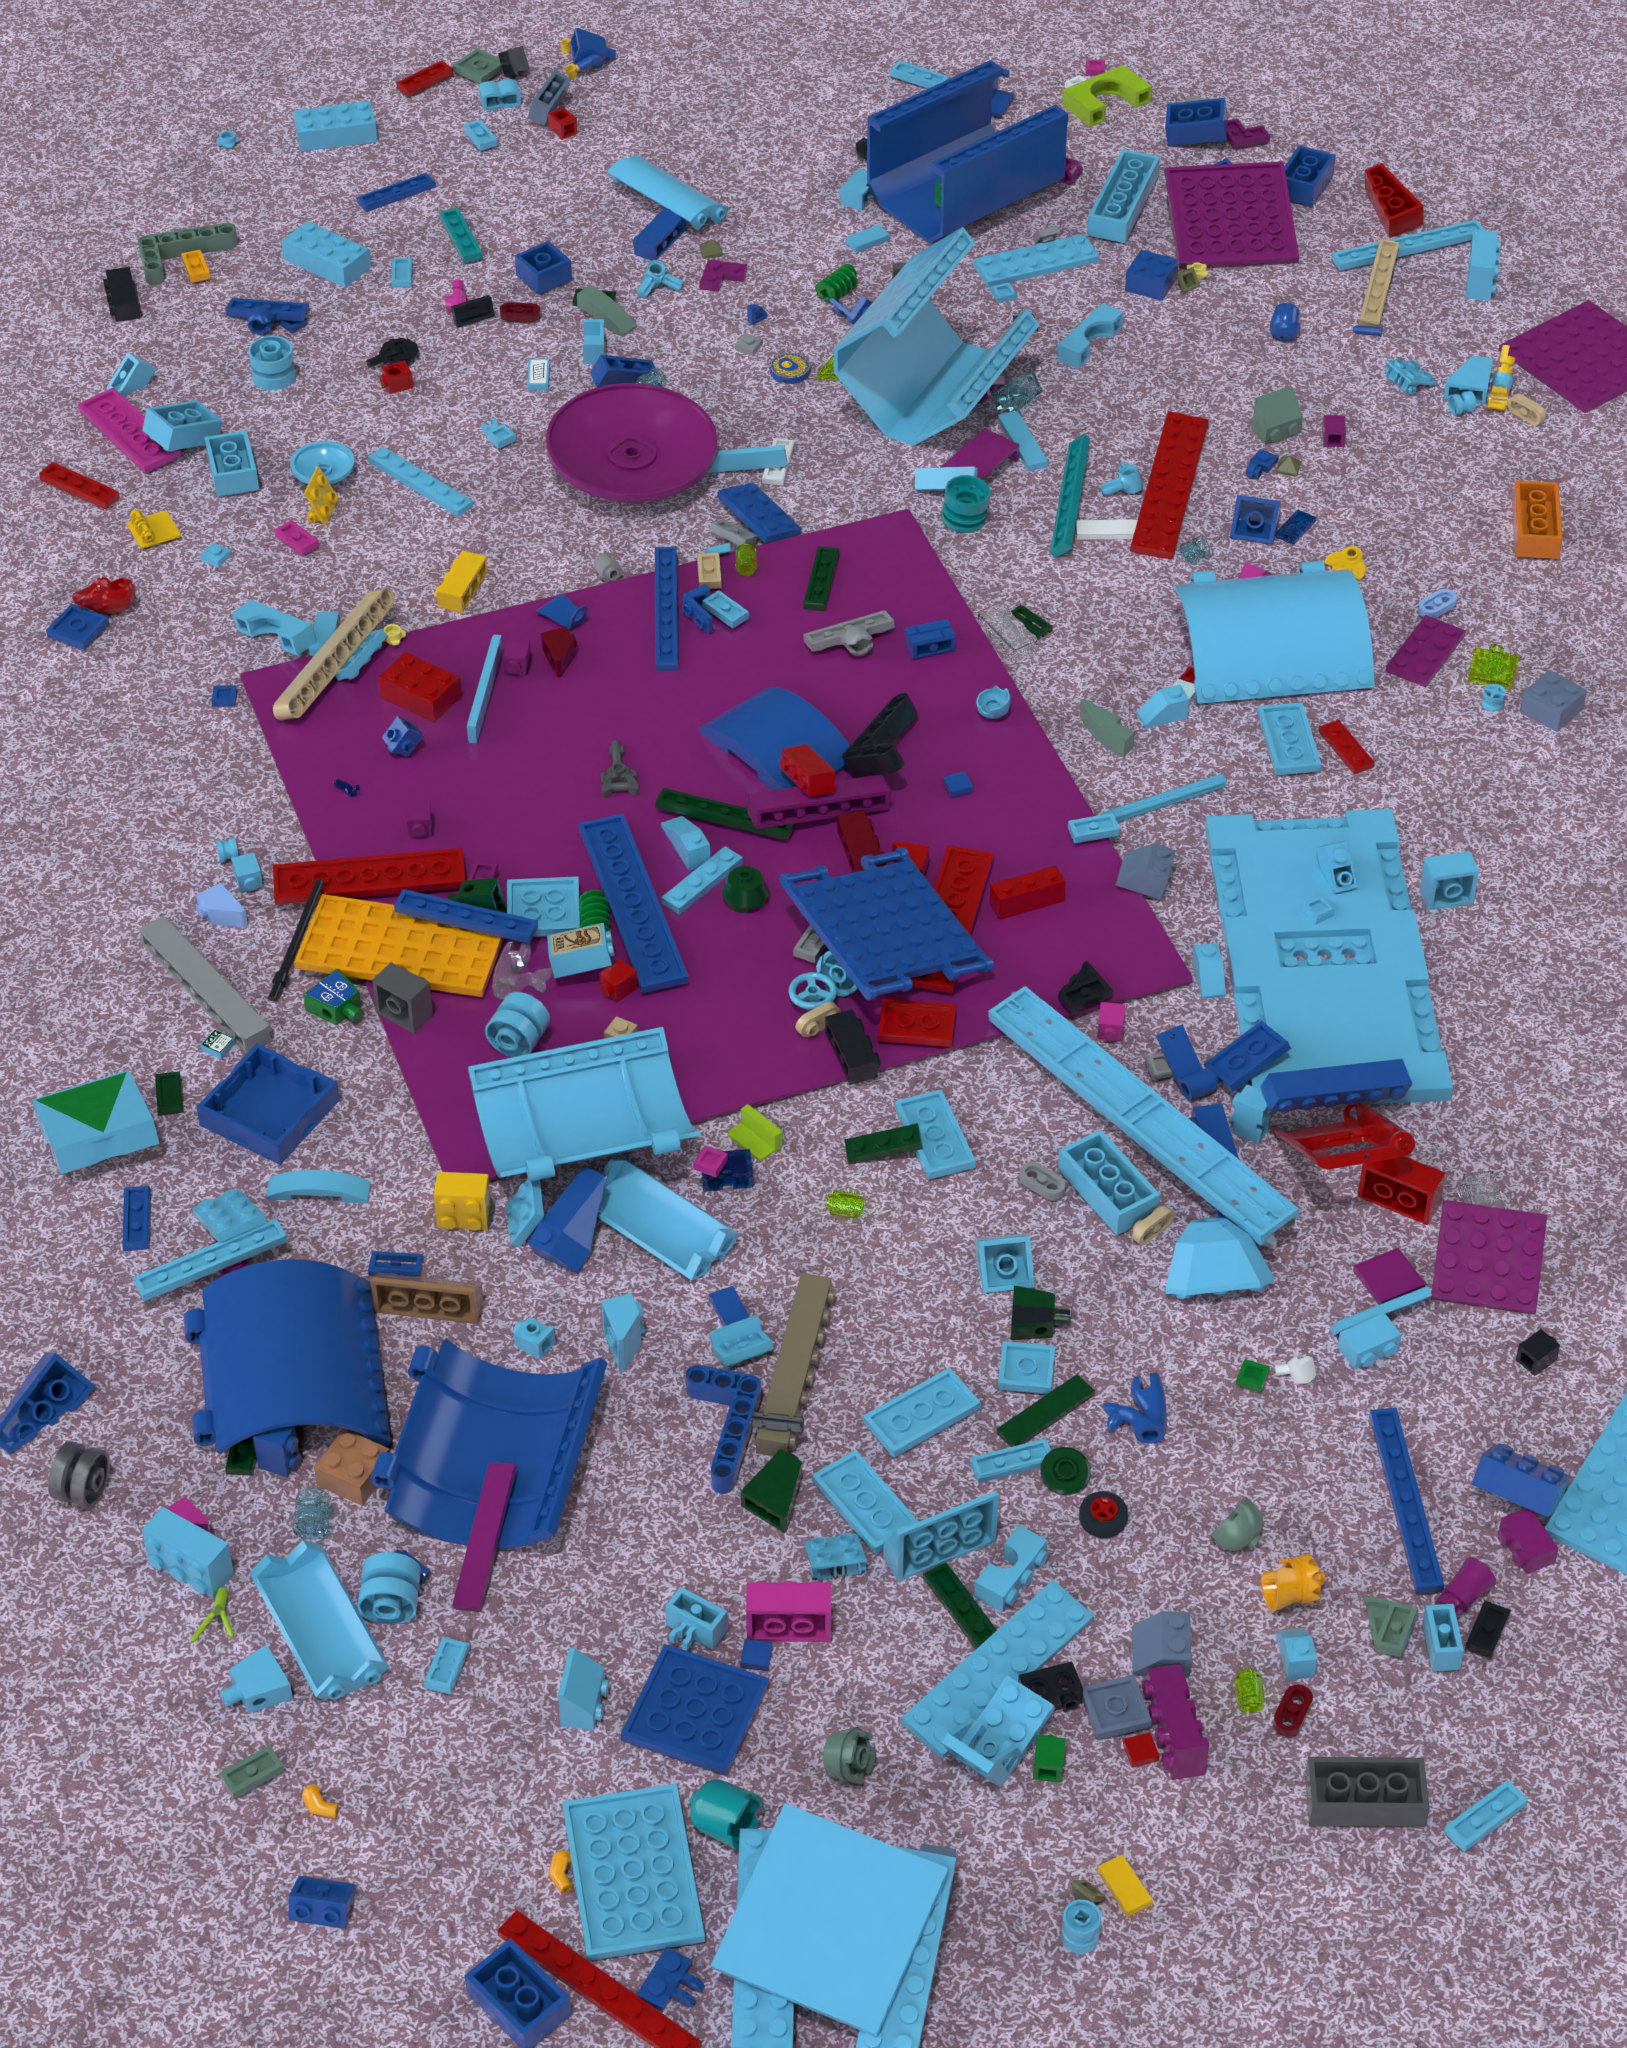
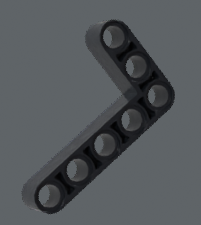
[842,693,918,777]

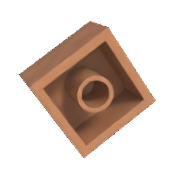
[314,1428,390,1506]

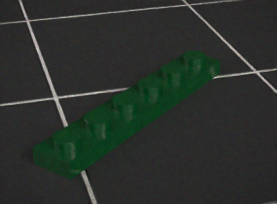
[655,788,795,840]

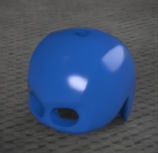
[1270,303,1301,341]

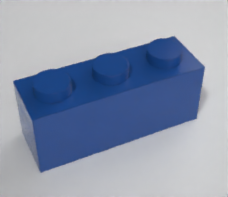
[633,208,686,261]

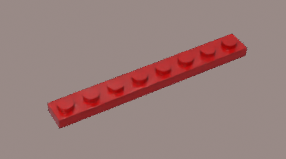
[497,1910,702,2048]

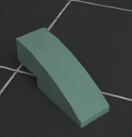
[577,284,637,337]
[1080,699,1135,758]

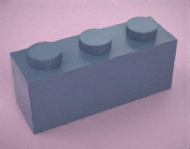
[527,70,571,126]

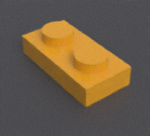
[181,249,211,283]

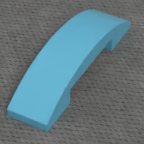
[266,1170,371,1203]

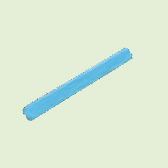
[1100,774,1227,822]

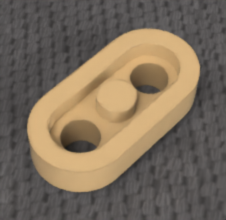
[1507,394,1546,426]
[795,1001,841,1037]
[1132,1205,1176,1245]

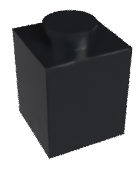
[498,46,529,77]
[1516,1329,1560,1376]

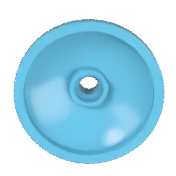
[290,441,355,485]

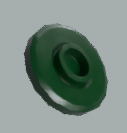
[1040,1447,1091,1496]

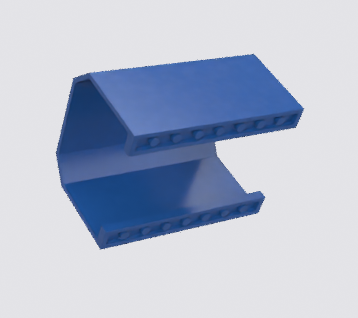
[867,60,1068,244]

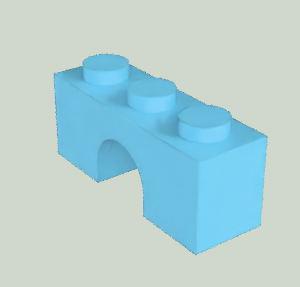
[974,1525,1048,1612]

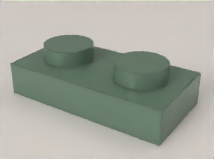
[219,1745,285,1800]

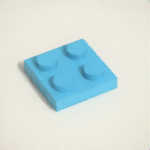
[505,1179,544,1247]
[998,1341,1055,1394]

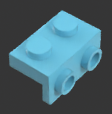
[709,1315,773,1367]

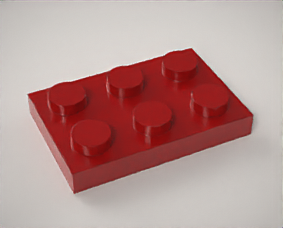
[878,999,956,1047]

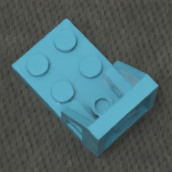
[941,1675,1055,1786]

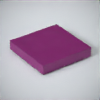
[1353,1248,1426,1305]

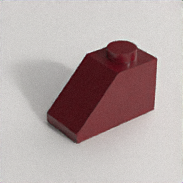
[541,626,577,678]

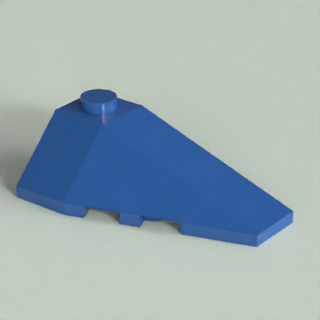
[528,1166,607,1274]
[0,1353,95,1454]

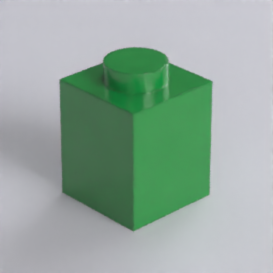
[1033,1735,1066,1783]

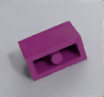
[1498,1508,1559,1574]

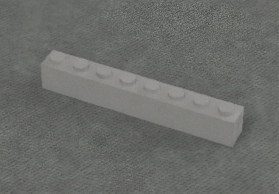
[139,916,272,1054]

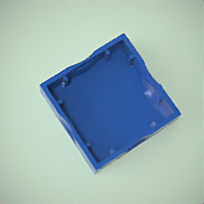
[196,1043,340,1165]

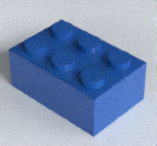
[1165,97,1228,146]
[1284,145,1336,206]
[1472,1443,1571,1517]
[464,1938,571,2048]

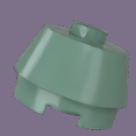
[823,1727,876,1785]

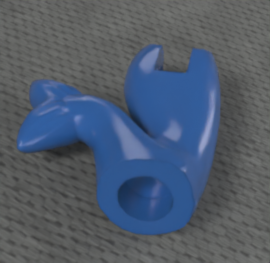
[1103,1373,1167,1444]

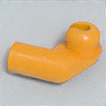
[302,1784,339,1819]
[548,1850,573,1894]

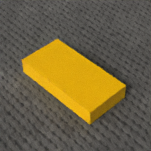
[1097,1854,1153,1918]

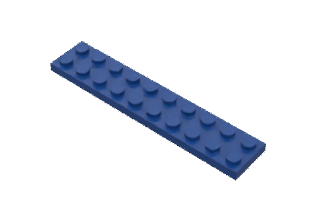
[578,814,689,994]

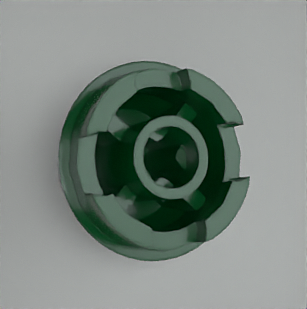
[722,866,769,913]

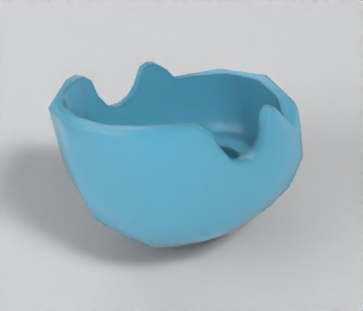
[976,686,1011,719]

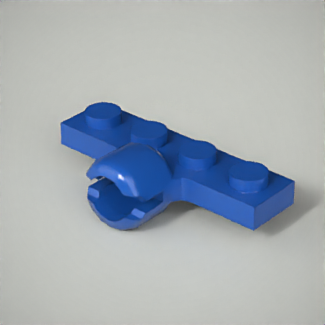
[225,298,310,335]

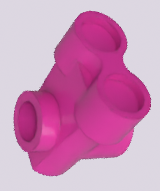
[445,279,468,312]

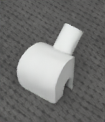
[1275,1353,1316,1384]

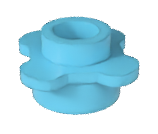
[216,131,239,148]

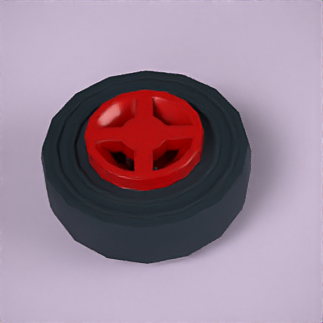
[1079,1491,1128,1538]

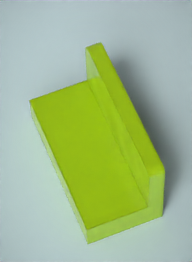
[727,1104,783,1162]

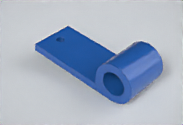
[1156,1024,1219,1101]

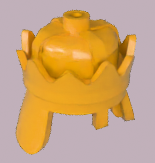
[1260,1552,1325,1612]

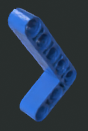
[685,1365,761,1494]

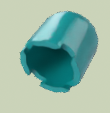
[689,1779,764,1850]

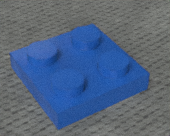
[46,604,109,650]

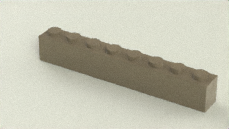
[756,1273,836,1456]

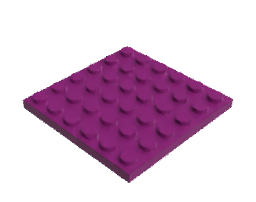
[1164,161,1299,269]
[1498,300,1627,413]

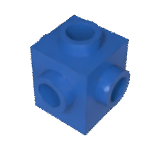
[382,716,424,757]

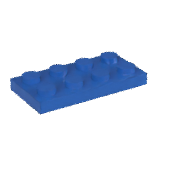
[717,483,802,543]

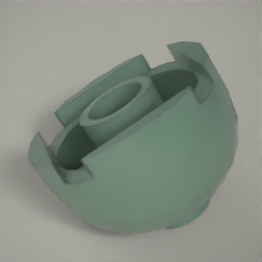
[1210,1497,1263,1551]

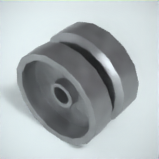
[48,1441,110,1509]

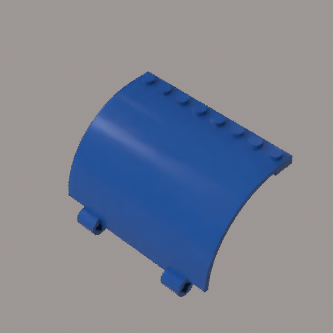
[184,1259,391,1454]
[370,1339,608,1549]

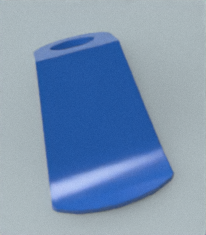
[536,594,588,631]

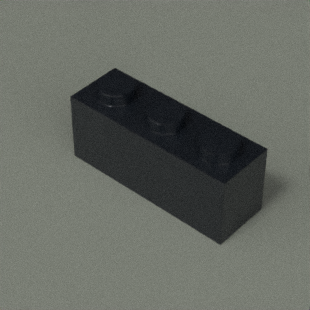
[103,267,140,322]
[825,1009,881,1085]

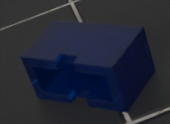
[700,1149,753,1192]

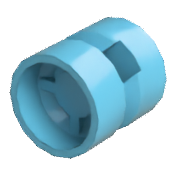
[1061,1899,1101,1954]

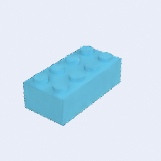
[293,101,378,152]
[281,221,371,288]
[1058,1129,1160,1236]

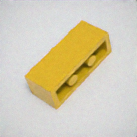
[435,550,488,613]

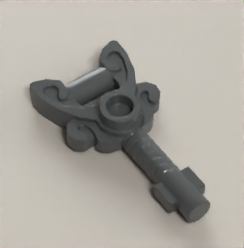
[600,740,639,798]

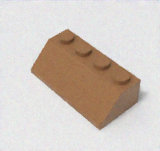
[370,1273,483,1324]

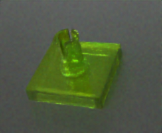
[1467,644,1519,690]

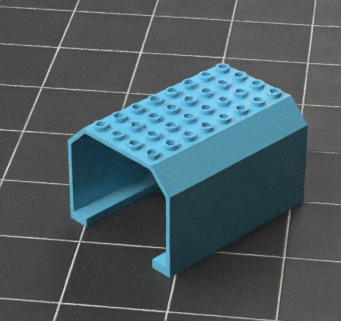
[834,227,1040,446]

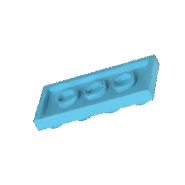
[1257,702,1322,775]
[894,1089,976,1180]
[863,1367,981,1458]
[812,1450,919,1554]

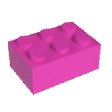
[746,1581,831,1642]

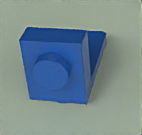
[829,296,873,324]
[682,584,712,634]

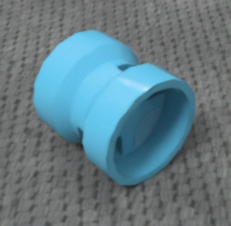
[1448,391,1476,416]

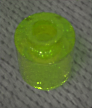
[735,544,757,576]
[826,1189,864,1218]
[1234,1669,1265,1713]

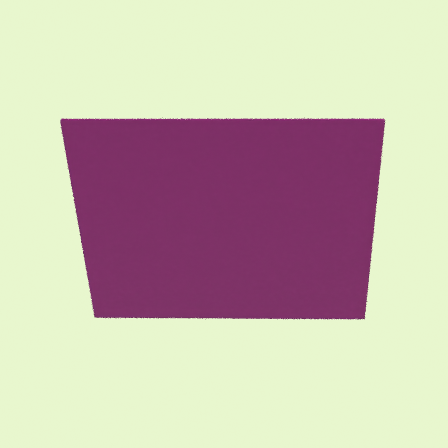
[240,509,1192,1181]

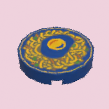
[769,353,811,384]

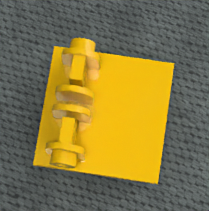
[304,466,339,526]
[126,509,182,549]

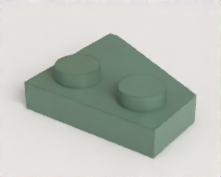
[1365,1595,1419,1657]

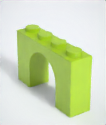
[1062,65,1152,127]

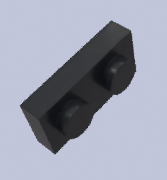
[451,295,495,328]
[1465,1600,1511,1659]

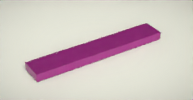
[452,1462,517,1611]

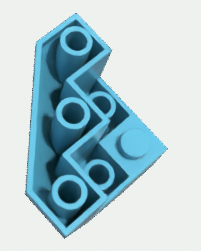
[1165,1217,1274,1299]

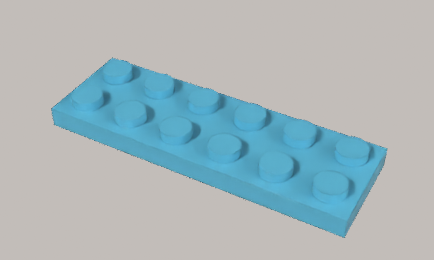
[973,234,1100,288]

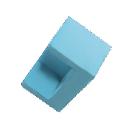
[583,319,605,364]

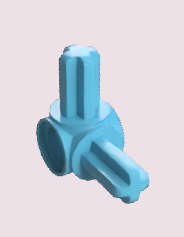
[637,260,684,298]
[1101,461,1143,496]

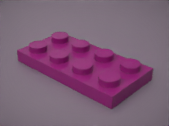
[1385,615,1466,688]

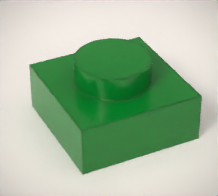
[1236,1359,1270,1393]

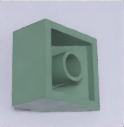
[1252,386,1303,445]

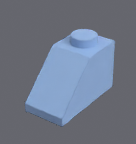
[196,883,248,928]

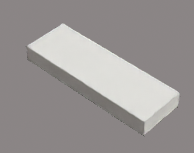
[762,438,795,486]
[1076,520,1138,540]

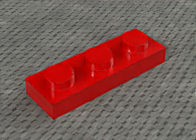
[396,61,454,97]
[1319,720,1374,775]

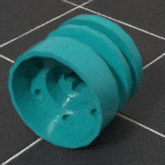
[941,475,991,533]

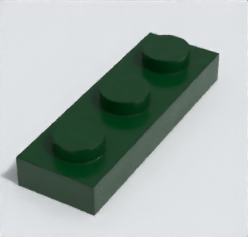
[844,1123,923,1164]

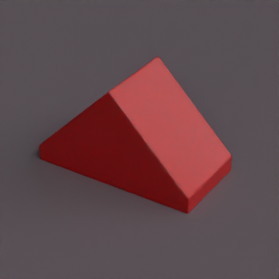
[892,841,929,877]

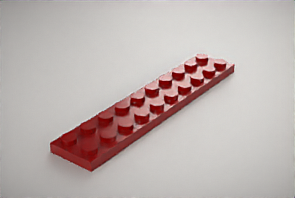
[1130,411,1209,560]

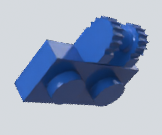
[636,1947,705,2013]

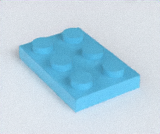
[192,1189,267,1243]

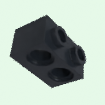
[1018,1661,1083,1711]

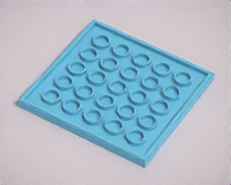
[710,1803,949,2037]

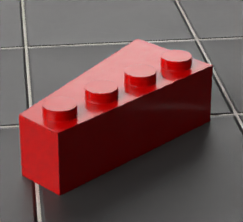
[1365,163,1424,238]

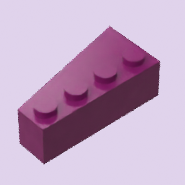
[1142,1664,1209,1780]

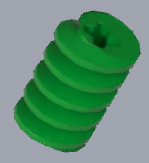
[815,264,858,304]
[579,890,610,931]

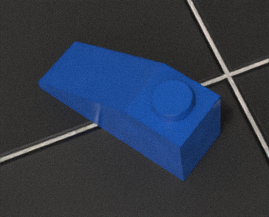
[590,355,659,388]

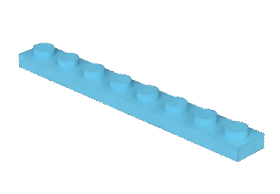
[1331,219,1486,271]

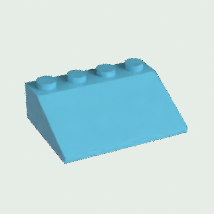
[883,1491,999,1582]

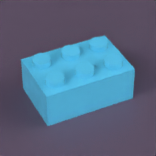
[1466,230,1501,301]
[142,400,223,452]
[204,430,259,497]
[142,1507,234,1598]

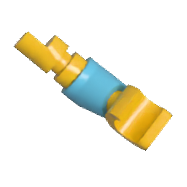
[1487,345,1515,411]

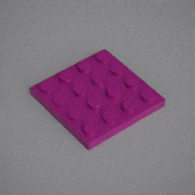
[1431,1200,1547,1315]

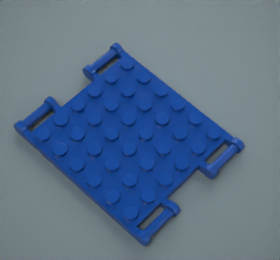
[779,847,994,1000]

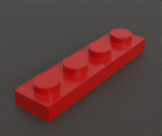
[39,462,120,509]

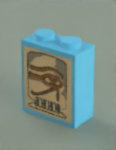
[547,923,615,978]

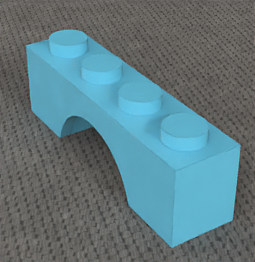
[1057,303,1123,369]
[232,599,316,656]

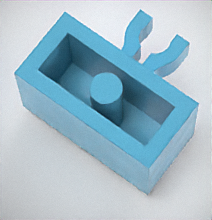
[665,1587,728,1650]

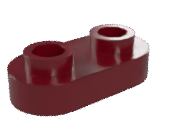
[500,302,541,322]
[1273,1684,1313,1737]

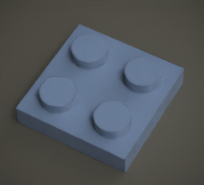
[1082,1674,1152,1740]

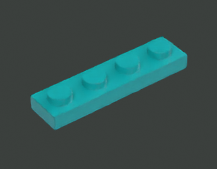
[439,208,483,263]

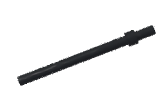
[268,879,325,1002]

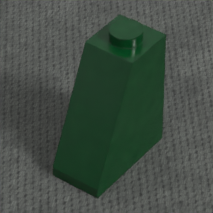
[741,1449,802,1533]

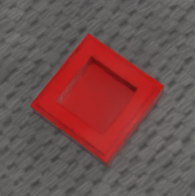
[1123,1732,1159,1768]

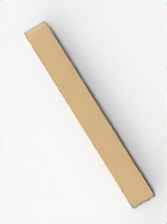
[273,588,395,721]

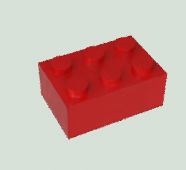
[378,652,462,723]
[1357,1146,1446,1226]

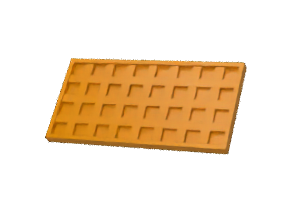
[294,894,504,997]

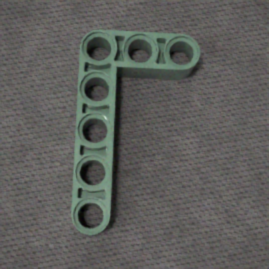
[138,223,238,285]

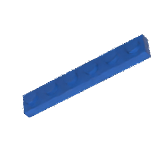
[394,889,538,944]

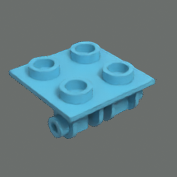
[1385,359,1439,395]
[803,1533,867,1581]

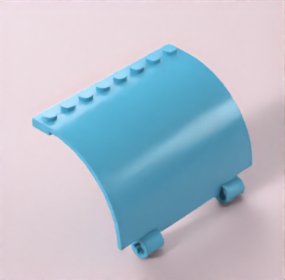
[1173,561,1375,704]
[468,1027,701,1182]

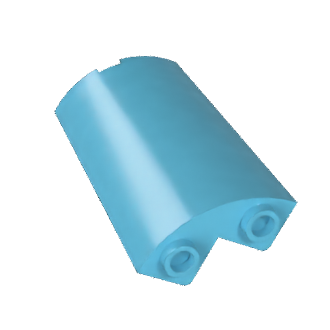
[607,155,729,231]
[597,1158,739,1280]
[249,1540,390,1700]

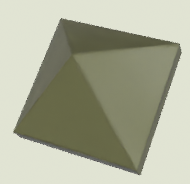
[699,239,723,259]
[1176,267,1200,293]
[1276,456,1301,477]
[1071,1880,1107,1904]

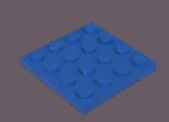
[621,1644,769,1776]

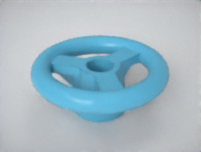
[788,972,837,1010]

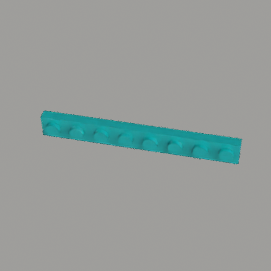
[1050,433,1090,558]

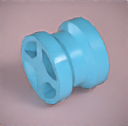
[1481,684,1506,712]
[216,837,239,863]

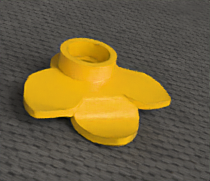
[1324,546,1366,581]

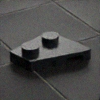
[1058,961,1113,1014]

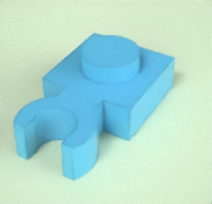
[481,418,516,449]

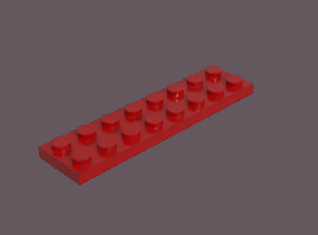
[910,845,994,994]
[273,848,465,905]

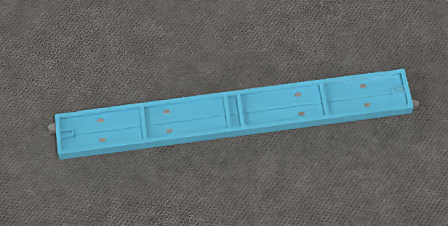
[988,986,1299,1249]

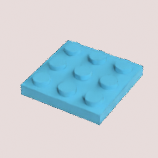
[507,877,580,937]

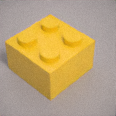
[433,1172,491,1231]

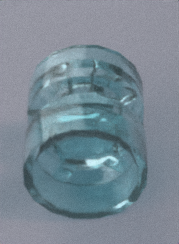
[292,1488,332,1539]

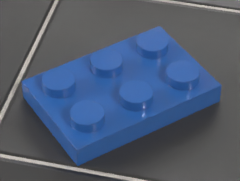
[1203,1020,1291,1092]

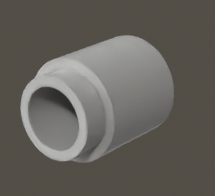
[594,554,622,583]

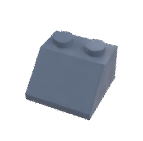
[1116,843,1176,900]
[1132,1611,1191,1678]

